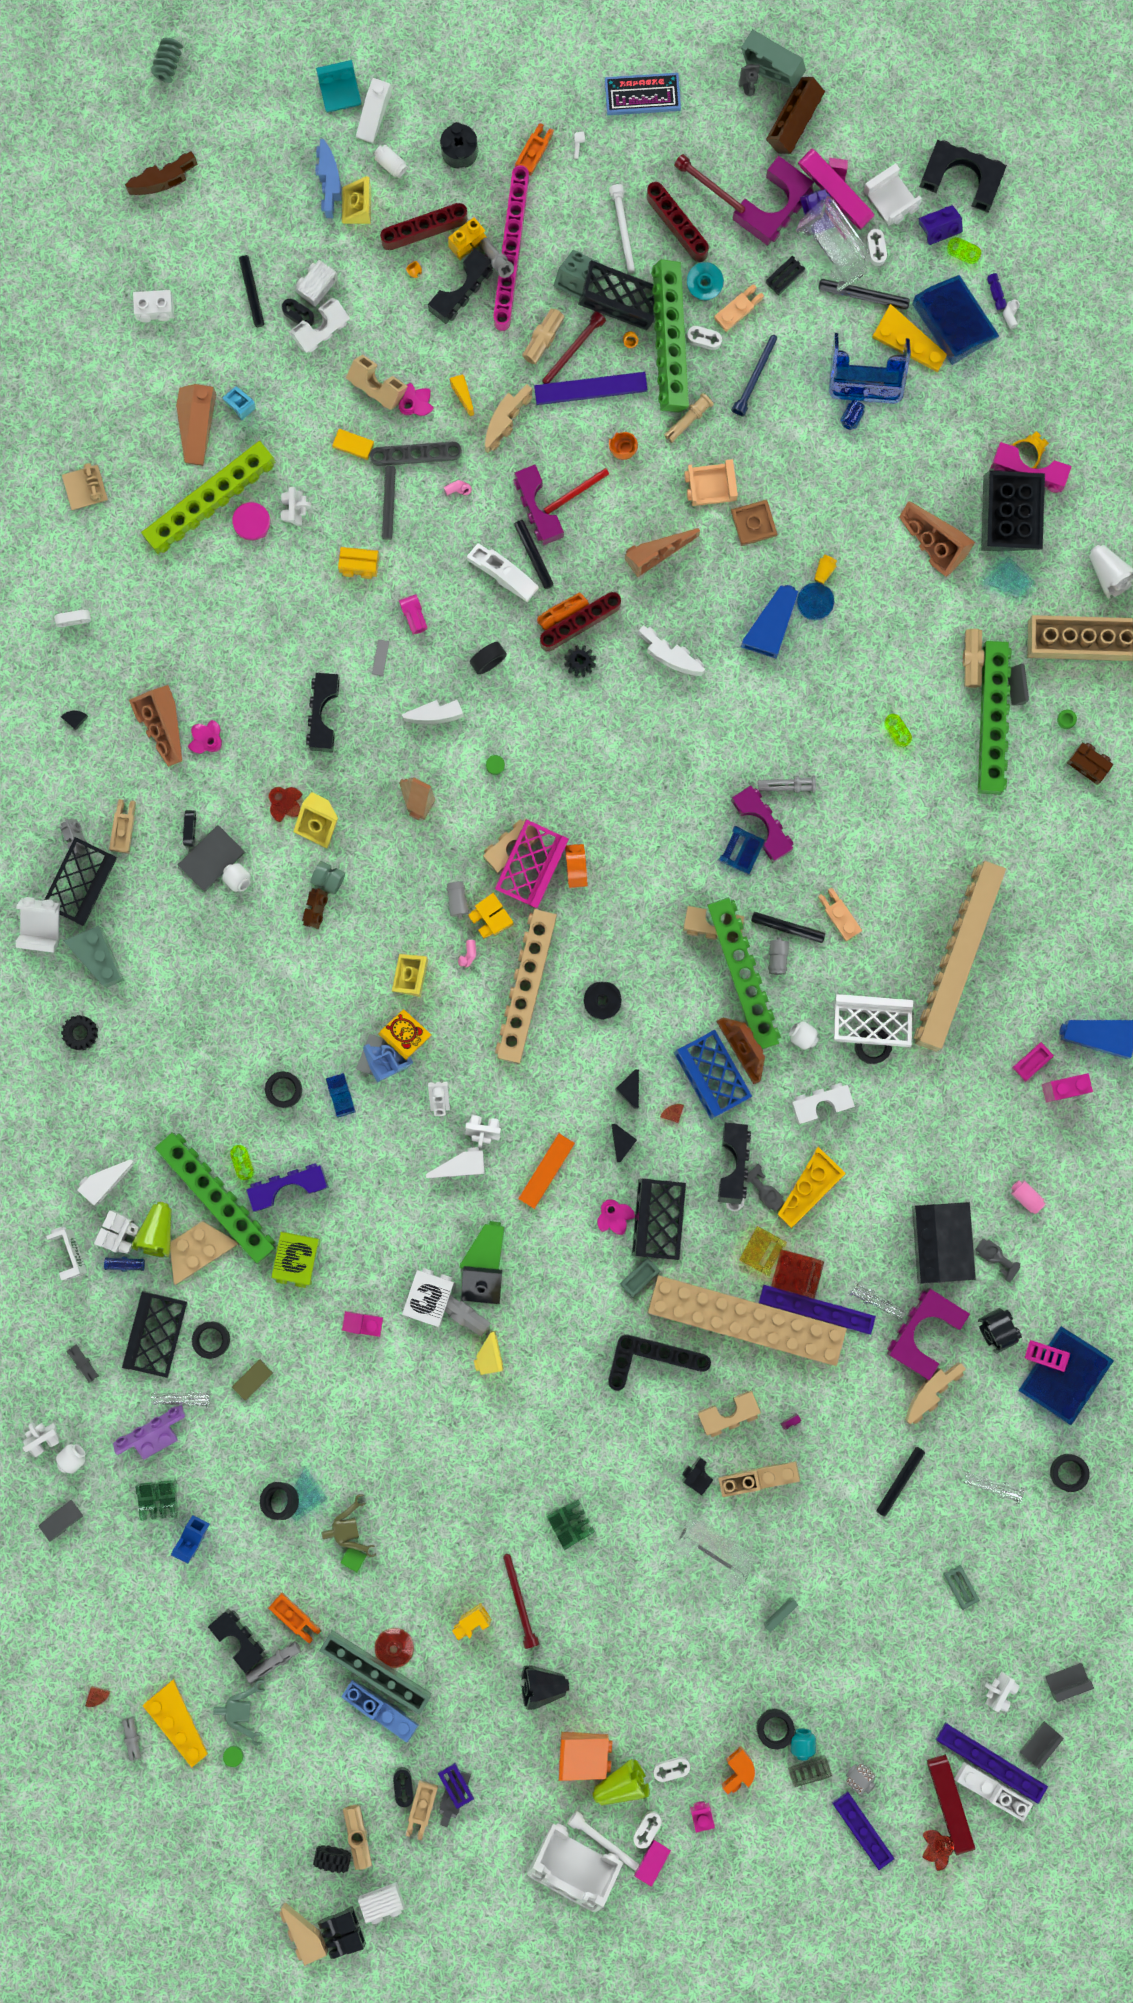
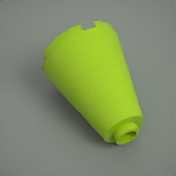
[131,1202,172,1257]
[592,1759,650,1806]

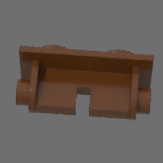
[302,888,328,929]

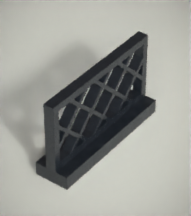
[578,260,655,331]
[44,837,118,926]
[632,1178,686,1260]
[122,1290,187,1378]

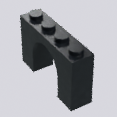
[919,139,1007,213]

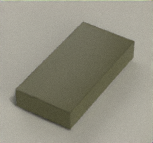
[232,1359,273,1401]

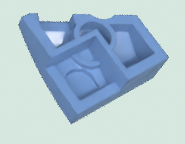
[363,1044,413,1083]

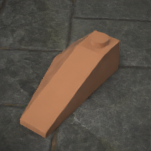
[176,384,217,466]
[899,501,975,577]
[625,528,700,578]

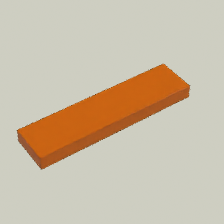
[518,1133,575,1209]

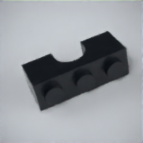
[208,1608,266,1673]

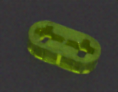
[947,237,982,264]
[884,714,912,748]
[230,1145,254,1181]

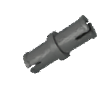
[66,1344,99,1383]

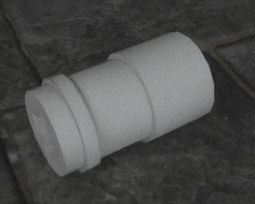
[446,881,469,919]
[768,937,789,975]

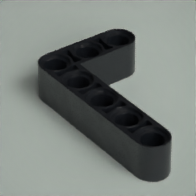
[608,1334,711,1391]

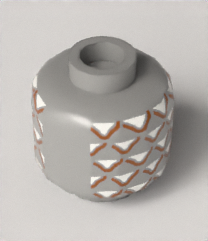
[846,1764,876,1795]

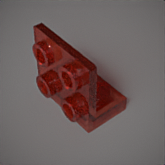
[771,1250,824,1299]

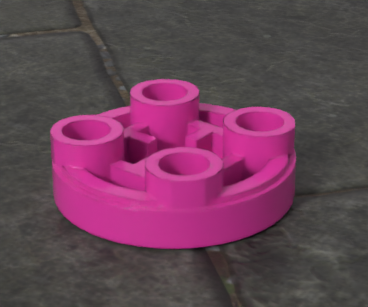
[232,502,271,541]

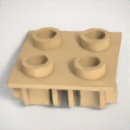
[62,463,108,510]

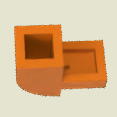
[565,844,588,888]
[722,1746,755,1794]

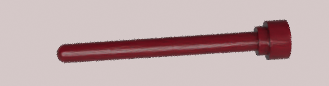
[674,154,745,213]
[542,311,606,384]
[503,1554,540,1649]

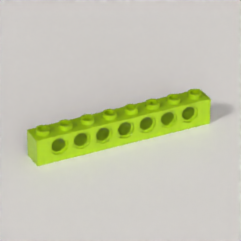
[141,440,276,554]

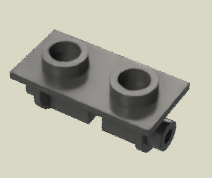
[739,64,760,96]

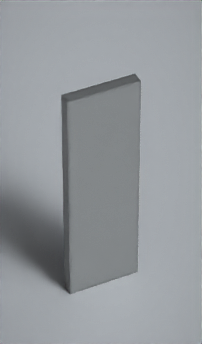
[372,639,389,676]

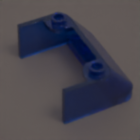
[829,333,911,404]

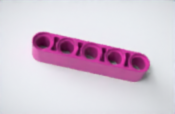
[798,149,874,230]

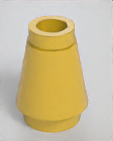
[814,554,837,584]

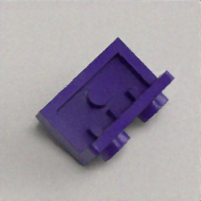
[918,205,963,245]

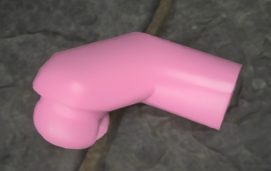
[443,480,472,496]
[458,940,476,968]

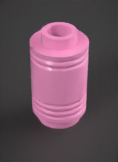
[1011,1180,1046,1214]

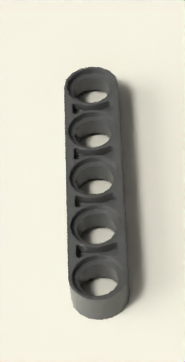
[370,441,462,466]

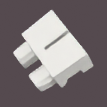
[94,1210,140,1254]

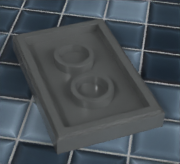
[177,825,245,892]

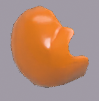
[609,432,638,460]

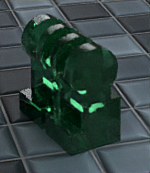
[135,1480,178,1521]
[546,1499,595,1551]

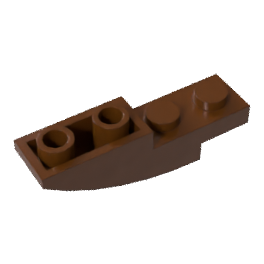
[125,151,198,195]

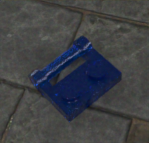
[718,826,765,875]

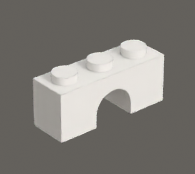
[289,298,350,353]
[791,1083,855,1125]

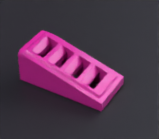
[1025,1340,1071,1372]

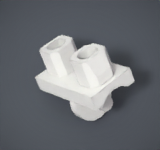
[281,487,311,526]
[428,1082,450,1116]
[465,1115,501,1148]
[23,1422,59,1457]
[985,1672,1020,1712]

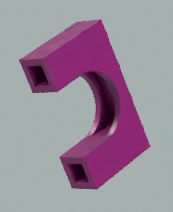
[732,156,814,246]
[887,1288,970,1380]

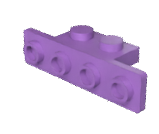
[113,1405,185,1460]

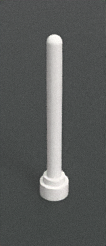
[609,184,635,274]
[567,1811,639,1872]

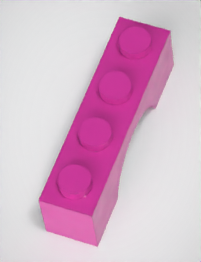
[990,442,1072,493]

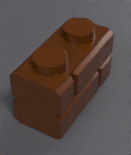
[1067,742,1114,785]

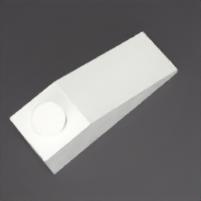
[356,78,392,143]
[426,1147,485,1178]
[77,1159,136,1206]

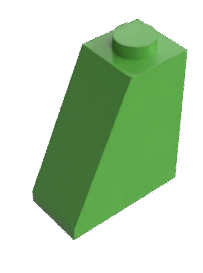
[460,1221,505,1269]

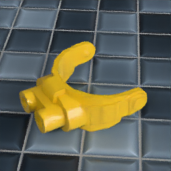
[1011,431,1049,469]

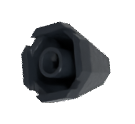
[521,1665,569,1710]

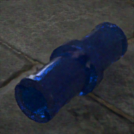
[104,1256,145,1272]

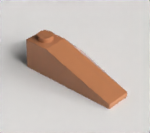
[129,685,182,767]
[399,777,435,820]

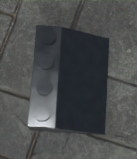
[981,471,1045,551]
[912,1202,976,1284]

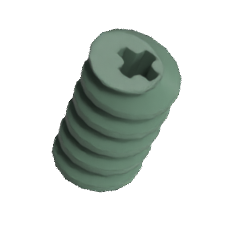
[151,38,183,83]

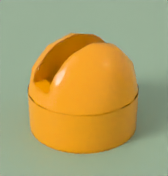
[406,261,422,278]
[623,331,638,348]

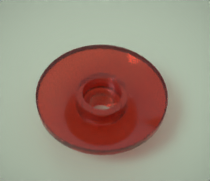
[375,1628,414,1668]

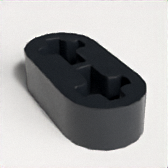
[282,299,314,326]
[183,810,196,846]
[393,1767,413,1807]

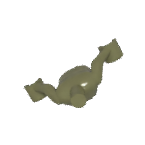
[321,1494,377,1557]

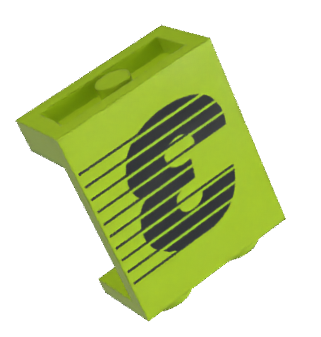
[271,1232,320,1288]

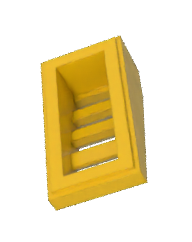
[449,374,474,416]

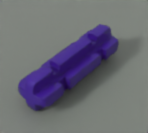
[987,273,1007,310]

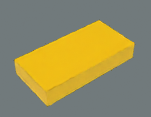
[332,429,374,460]

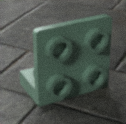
[553,250,604,299]

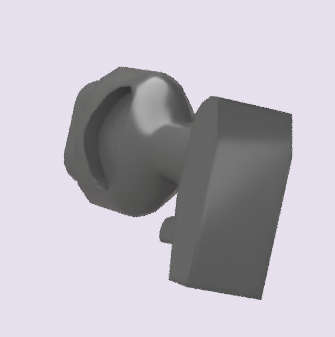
[744,1164,785,1212]
[975,1238,1021,1283]

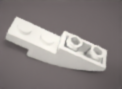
[467,543,539,602]
[638,625,705,676]
[954,1762,1033,1822]

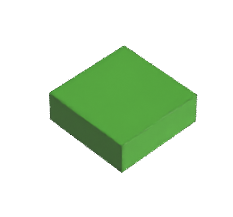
[340,1548,367,1573]

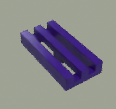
[438,1762,474,1809]

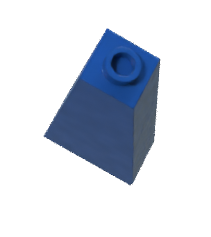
[741,585,799,659]
[1059,1020,1133,1059]

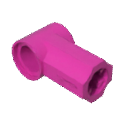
[399,594,428,635]

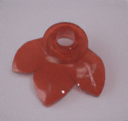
[269,787,303,822]
[922,1830,954,1871]

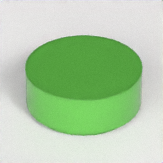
[1057,709,1077,729]
[486,755,505,775]
[223,1745,244,1767]

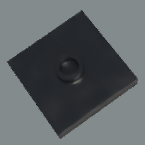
[461,1266,502,1304]

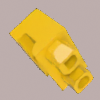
[448,217,487,260]
[468,893,514,939]
[452,1603,492,1641]

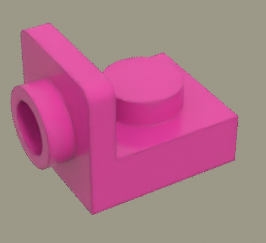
[690,1801,715,1833]

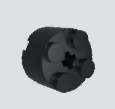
[440,122,478,169]
[978,1308,1022,1354]

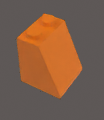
[559,1732,612,1781]

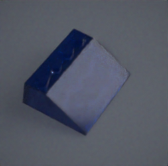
[912,275,999,365]
[1018,1326,1114,1425]

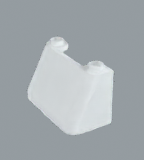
[527,1823,623,1912]

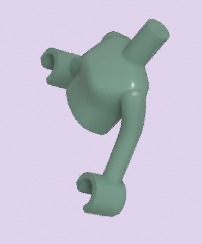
[213,1679,265,1746]

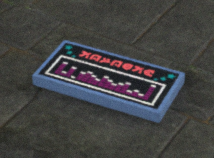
[605,73,681,116]

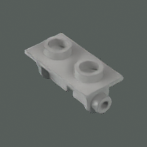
[60,819,89,857]

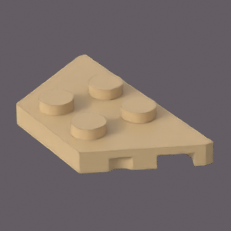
[170,1221,239,1285]

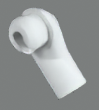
[1003,299,1020,329]

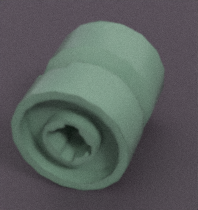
[310,861,346,895]

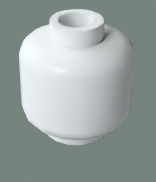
[222,863,251,892]
[789,1021,818,1050]
[56,1444,86,1474]

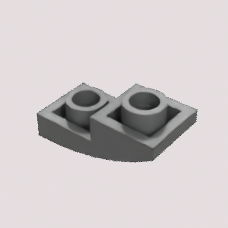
[38,1500,83,1542]

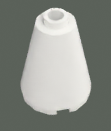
[1089,545,1133,599]

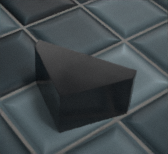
[615,1069,639,1109]
[611,1124,637,1163]

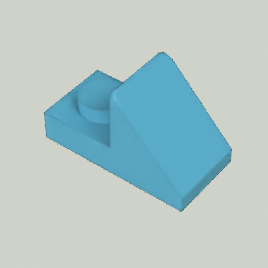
[222,386,256,420]

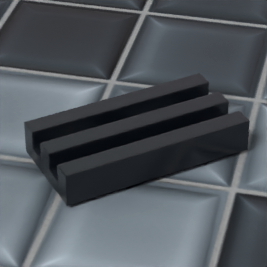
[766,255,805,296]

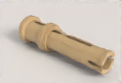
[664,393,714,443]

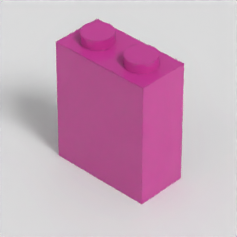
[1042,1073,1093,1103]

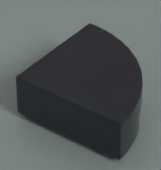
[61,710,88,730]

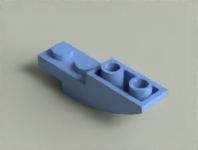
[315,139,342,218]
[341,1680,419,1743]

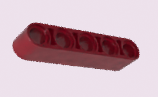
[647,182,709,262]
[380,203,468,251]
[540,592,621,651]
[927,1754,975,1856]

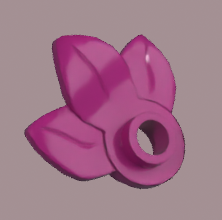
[399,383,434,416]
[188,720,222,754]
[597,1199,635,1235]

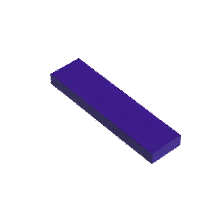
[832,1791,895,1870]

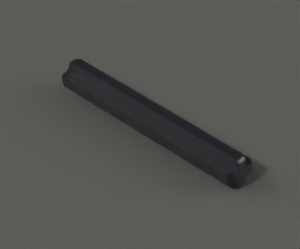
[239,255,264,327]
[514,520,553,589]
[751,912,825,943]
[877,1447,925,1517]

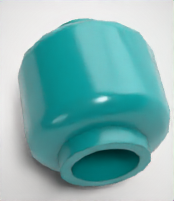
[790,1728,816,1761]

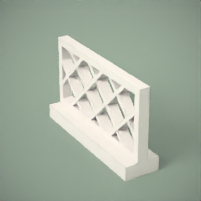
[834,994,913,1047]

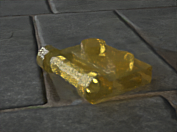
[739,1226,787,1276]

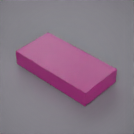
[1012,1042,1054,1082]
[634,1840,671,1887]

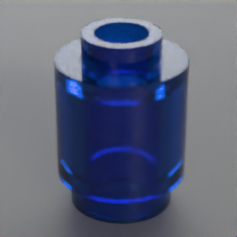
[840,400,865,430]

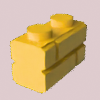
[338,547,379,579]

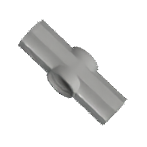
[445,1295,491,1337]

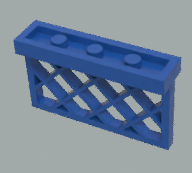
[673,1030,752,1119]

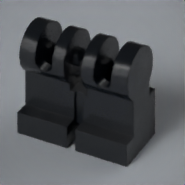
[318,1906,366,1959]

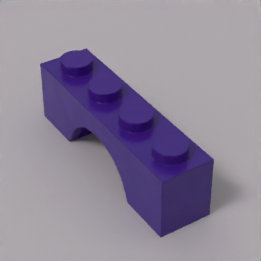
[246,1163,329,1212]

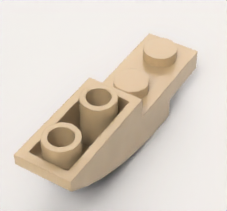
[485,384,533,453]
[905,1362,966,1424]
[718,1461,801,1497]

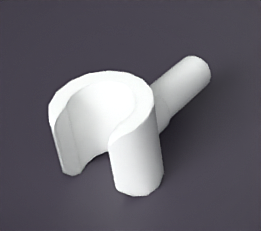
[574,131,585,159]

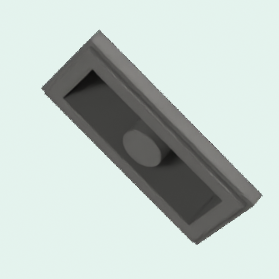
[1008,663,1029,706]

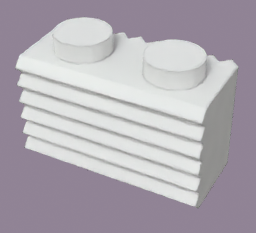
[296,260,338,307]
[358,1882,405,1924]

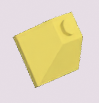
[293,792,338,848]
[474,1331,504,1375]

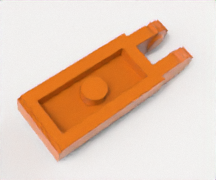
[515,123,554,176]
[537,592,589,630]
[268,1592,321,1644]

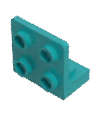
[316,60,362,113]

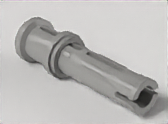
[479,238,514,278]
[758,776,816,793]

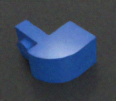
[171,1515,210,1564]

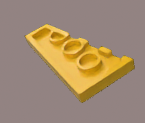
[872,304,947,372]
[778,1147,846,1229]
[142,1679,208,1768]

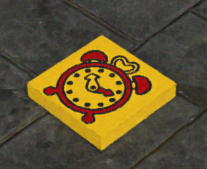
[378,1009,431,1060]

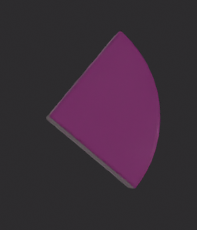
[780,1413,802,1430]

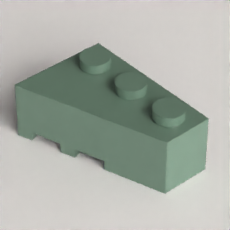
[741,29,806,88]
[63,926,124,988]

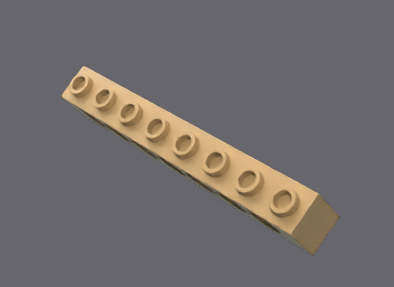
[495,909,557,1064]

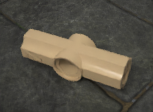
[522,308,565,365]
[963,629,984,688]
[343,1804,372,1870]

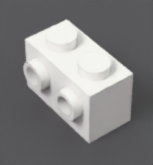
[133,290,174,323]

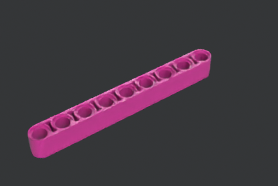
[493,165,529,331]

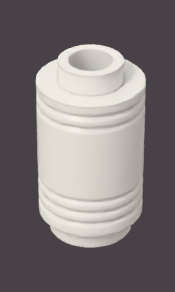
[374,145,408,178]

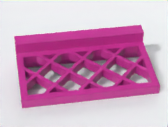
[494,819,569,908]

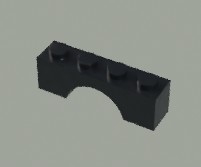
[428,248,493,324]
[306,673,340,752]
[718,1122,751,1204]

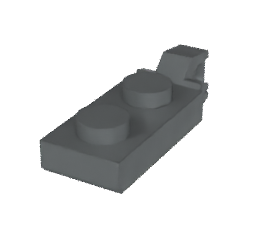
[439,1769,471,1828]

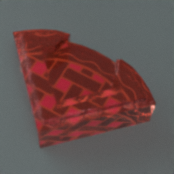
[660,1104,684,1123]
[85,1686,111,1707]

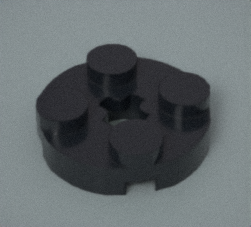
[583,982,622,1020]

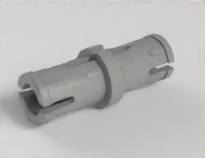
[122,1717,141,1761]

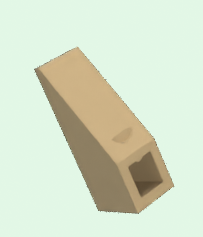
[280,1903,328,1966]

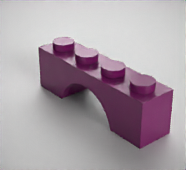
[513,464,564,545]
[731,785,794,863]

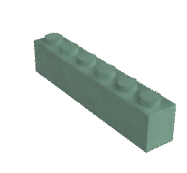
[319,1630,432,1715]

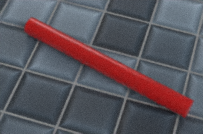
[543,468,609,514]

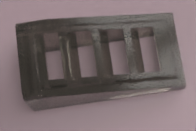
[788,1755,833,1787]

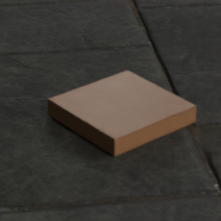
[731,499,778,546]

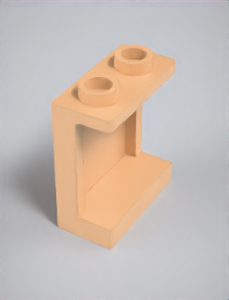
[684,459,738,506]

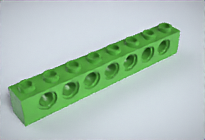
[651,259,689,413]
[978,641,1012,795]
[707,897,781,1049]
[155,1132,276,1264]

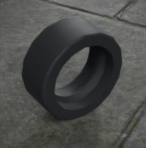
[470,642,507,675]
[855,1027,892,1064]
[265,1071,303,1108]
[191,1321,230,1359]
[1050,1454,1090,1492]
[259,1482,299,1520]
[756,1709,795,1750]

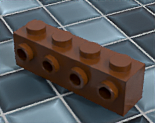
[766,77,825,154]

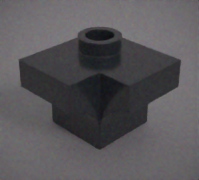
[682,1456,713,1496]

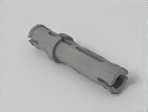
[245,1641,302,1684]

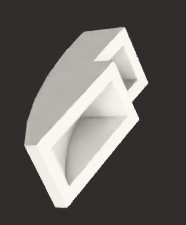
[402,700,464,724]

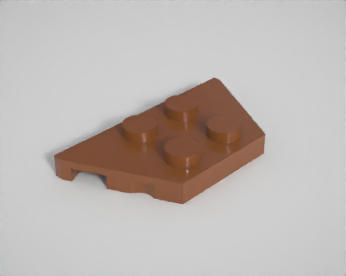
[716,1017,765,1084]

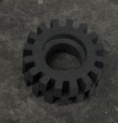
[61,1015,98,1051]
[313,1845,351,1873]

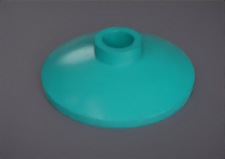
[687,262,724,300]

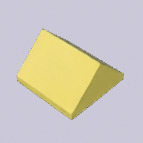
[342,176,371,224]
[392,954,428,997]

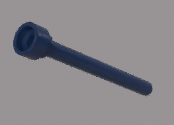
[731,335,777,417]

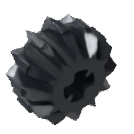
[564,645,596,678]

